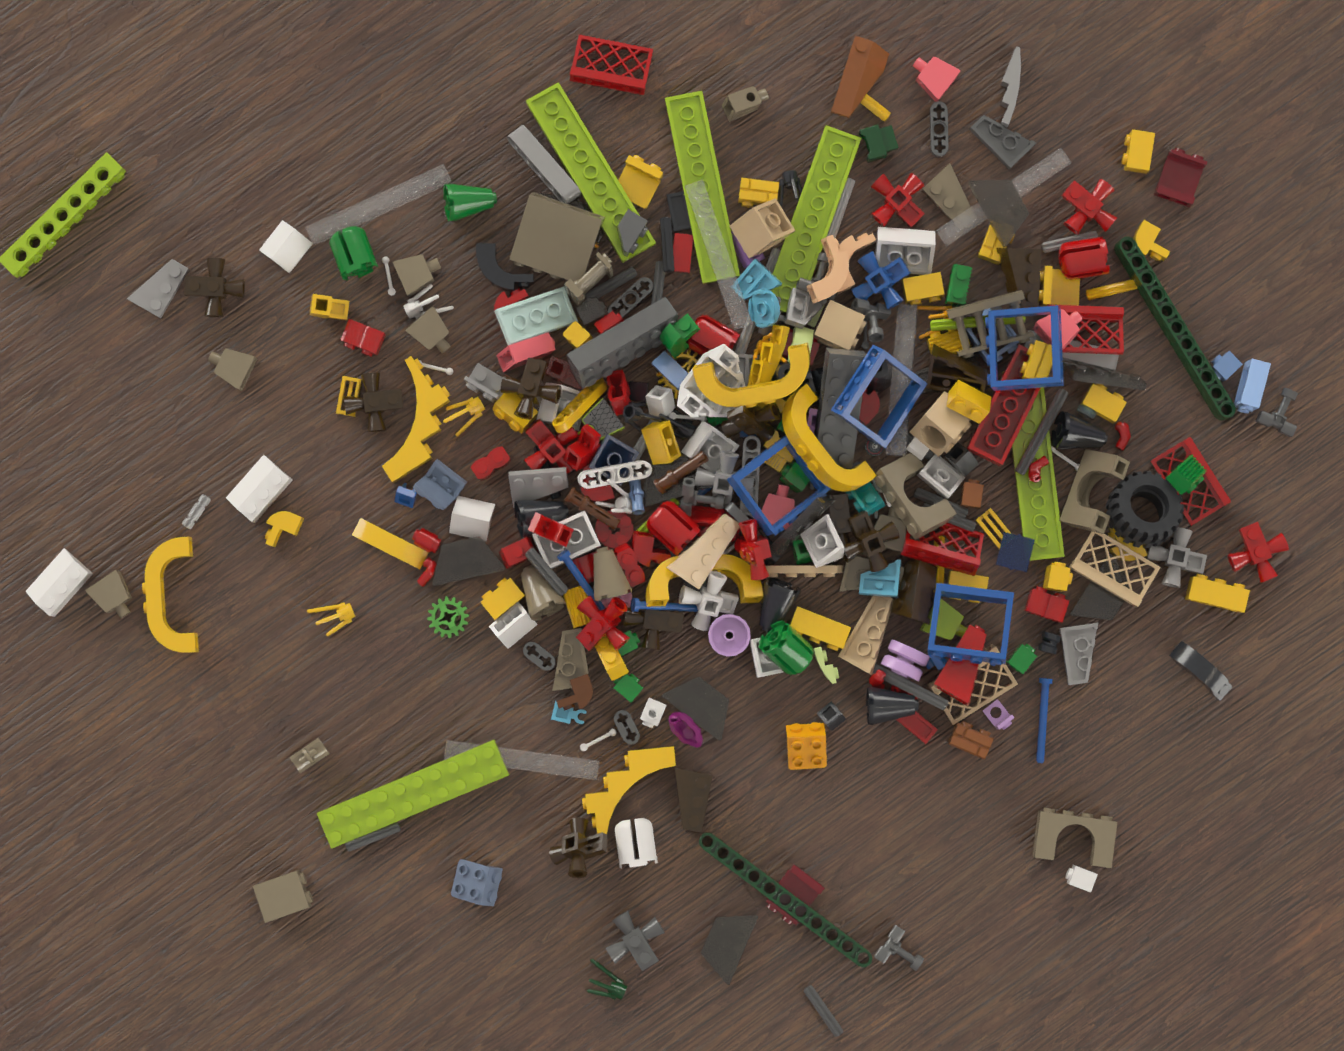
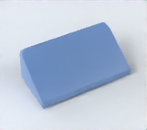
[651,351,688,391]

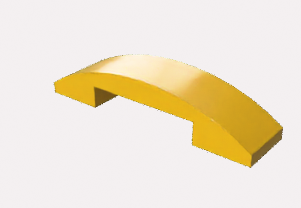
[352,518,429,569]

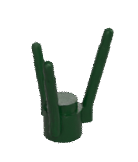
[587,959,627,1000]

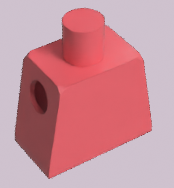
[912,56,961,102]
[1033,309,1082,350]
[761,484,795,531]

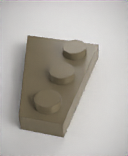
[552,628,589,691]

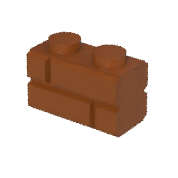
[948,721,994,760]

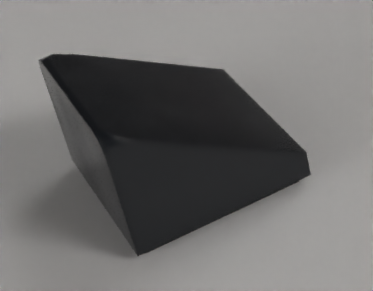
[629,381,648,402]
[817,701,846,731]

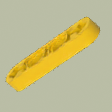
[552,378,608,433]

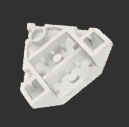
[677,344,745,417]

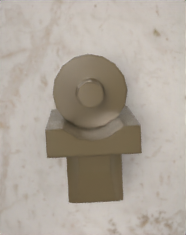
[289,738,329,773]

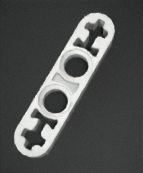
[578,460,652,489]

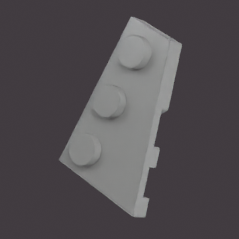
[508,467,568,508]
[1059,623,1098,685]

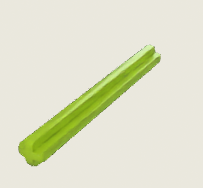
[930,315,1026,331]

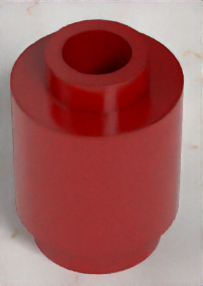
[412,528,442,553]

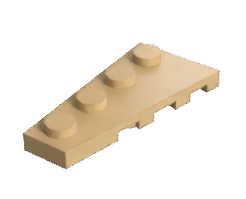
[666,514,740,589]
[765,565,844,577]
[838,596,894,675]

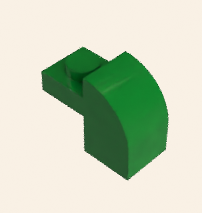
[660,313,700,358]

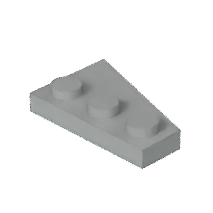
[127,259,190,318]

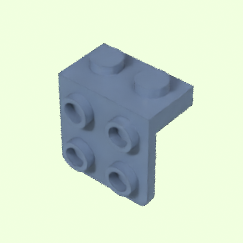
[413,459,467,510]
[451,859,503,906]

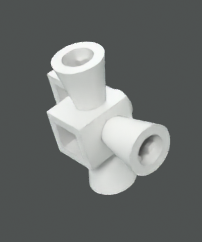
[679,571,739,631]

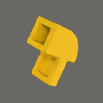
[1133,220,1170,261]
[310,294,349,320]
[265,511,304,547]
[1108,528,1147,562]

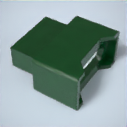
[859,124,899,163]

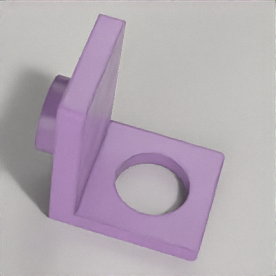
[983,699,1014,730]

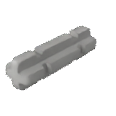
[182,494,211,529]

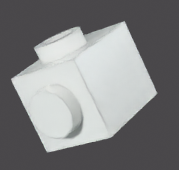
[646,385,676,417]
[640,698,666,728]
[1065,865,1098,892]

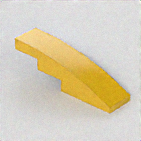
[747,325,790,386]

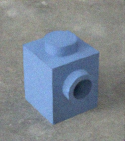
[1211,351,1243,382]

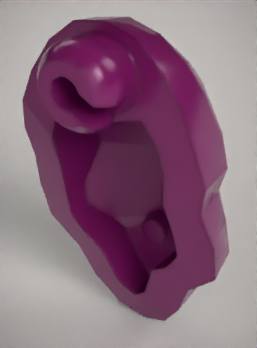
[668,712,703,748]

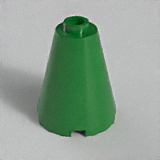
[443,183,497,222]

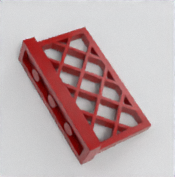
[570,35,653,95]
[1044,304,1124,355]
[1151,437,1231,526]
[901,523,984,576]

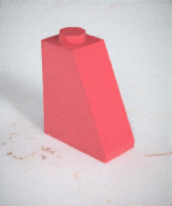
[496,332,556,373]

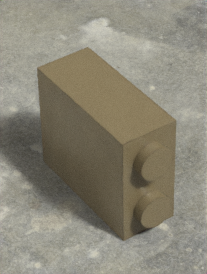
[253,870,313,923]

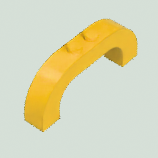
[692,343,810,408]
[782,384,877,492]
[142,537,199,653]
[646,554,763,607]

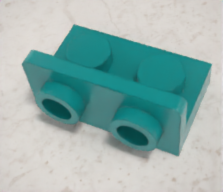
[845,482,886,516]

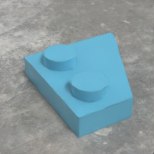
[859,560,901,598]

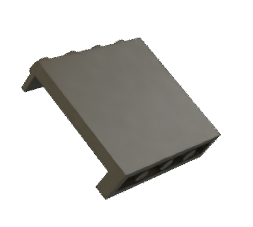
[509,192,605,282]

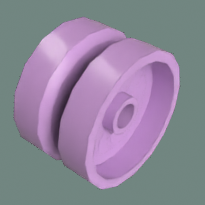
[708,614,751,657]
[881,640,930,681]

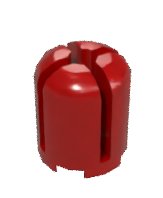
[1058,236,1110,280]
[686,315,740,356]
[646,501,702,556]

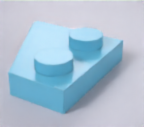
[730,259,782,300]

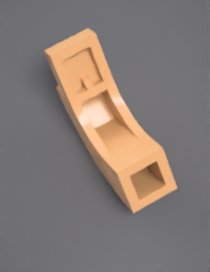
[836,233,876,295]
[807,235,849,304]

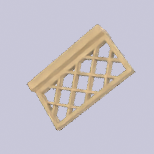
[1069,531,1161,607]
[927,644,1018,725]

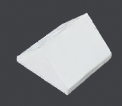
[259,220,313,274]
[917,454,965,499]
[449,496,495,542]
[800,514,845,568]
[749,638,783,678]

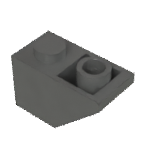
[617,209,649,257]

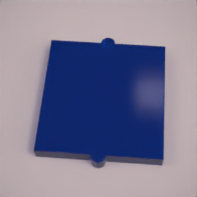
[996,532,1035,572]

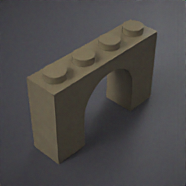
[1059,449,1130,534]
[874,453,957,540]
[1032,808,1117,868]

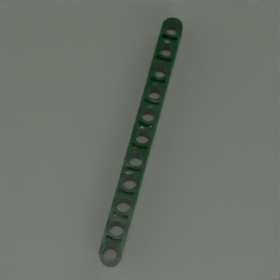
[1114,237,1236,421]
[699,832,872,967]

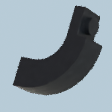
[476,243,534,292]
[1169,641,1233,701]

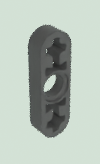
[930,101,948,158]
[608,277,653,318]

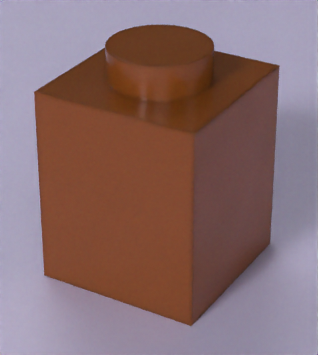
[960,479,984,509]

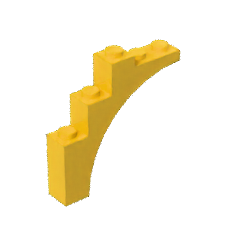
[382,356,451,483]
[582,746,676,834]

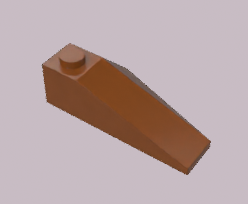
[831,36,889,118]

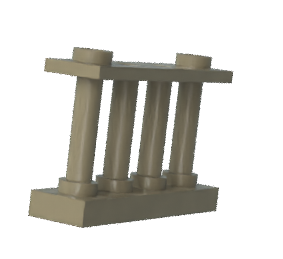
[565,252,614,308]
[946,290,1034,358]

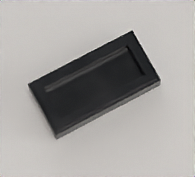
[666,191,691,232]

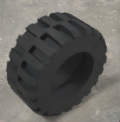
[1106,471,1184,548]

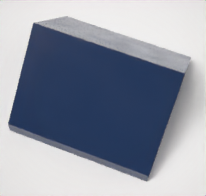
[588,434,640,486]

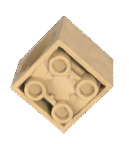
[730,198,795,258]
[813,300,866,350]
[910,391,972,457]

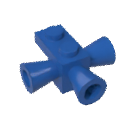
[852,251,911,310]

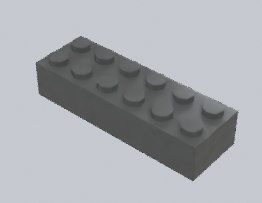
[567,297,678,389]
[814,348,866,469]

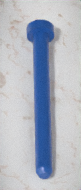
[557,549,605,611]
[631,598,698,612]
[1037,678,1053,763]

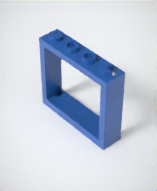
[985,305,1064,391]
[831,345,928,448]
[726,435,831,536]
[928,583,1014,666]

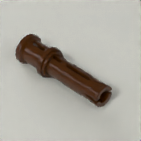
[654,451,709,494]
[564,487,620,530]

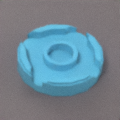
[748,289,780,328]

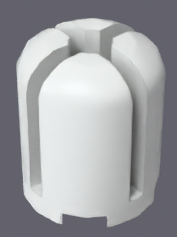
[615,818,658,868]

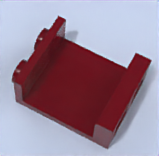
[1154,148,1207,208]
[765,863,825,925]

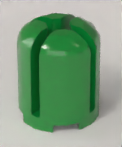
[329,226,378,280]
[759,621,814,675]

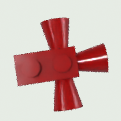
[871,173,925,228]
[1061,179,1118,235]
[524,419,579,474]
[734,519,772,580]
[1227,522,1289,583]
[576,595,630,651]

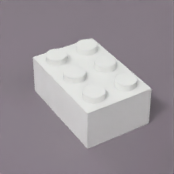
[532,511,601,569]

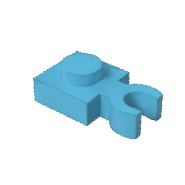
[551,701,587,724]

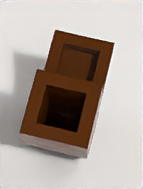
[556,674,593,711]

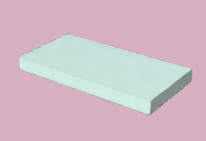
[494,287,578,345]

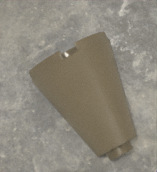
[594,546,632,601]
[521,565,566,621]

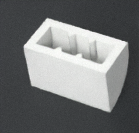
[489,602,538,649]

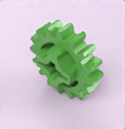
[427,596,469,638]

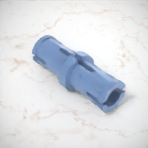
[629,475,645,515]

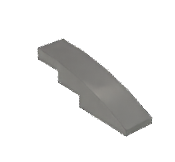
[1000,47,1021,128]

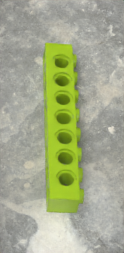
[0,152,126,278]

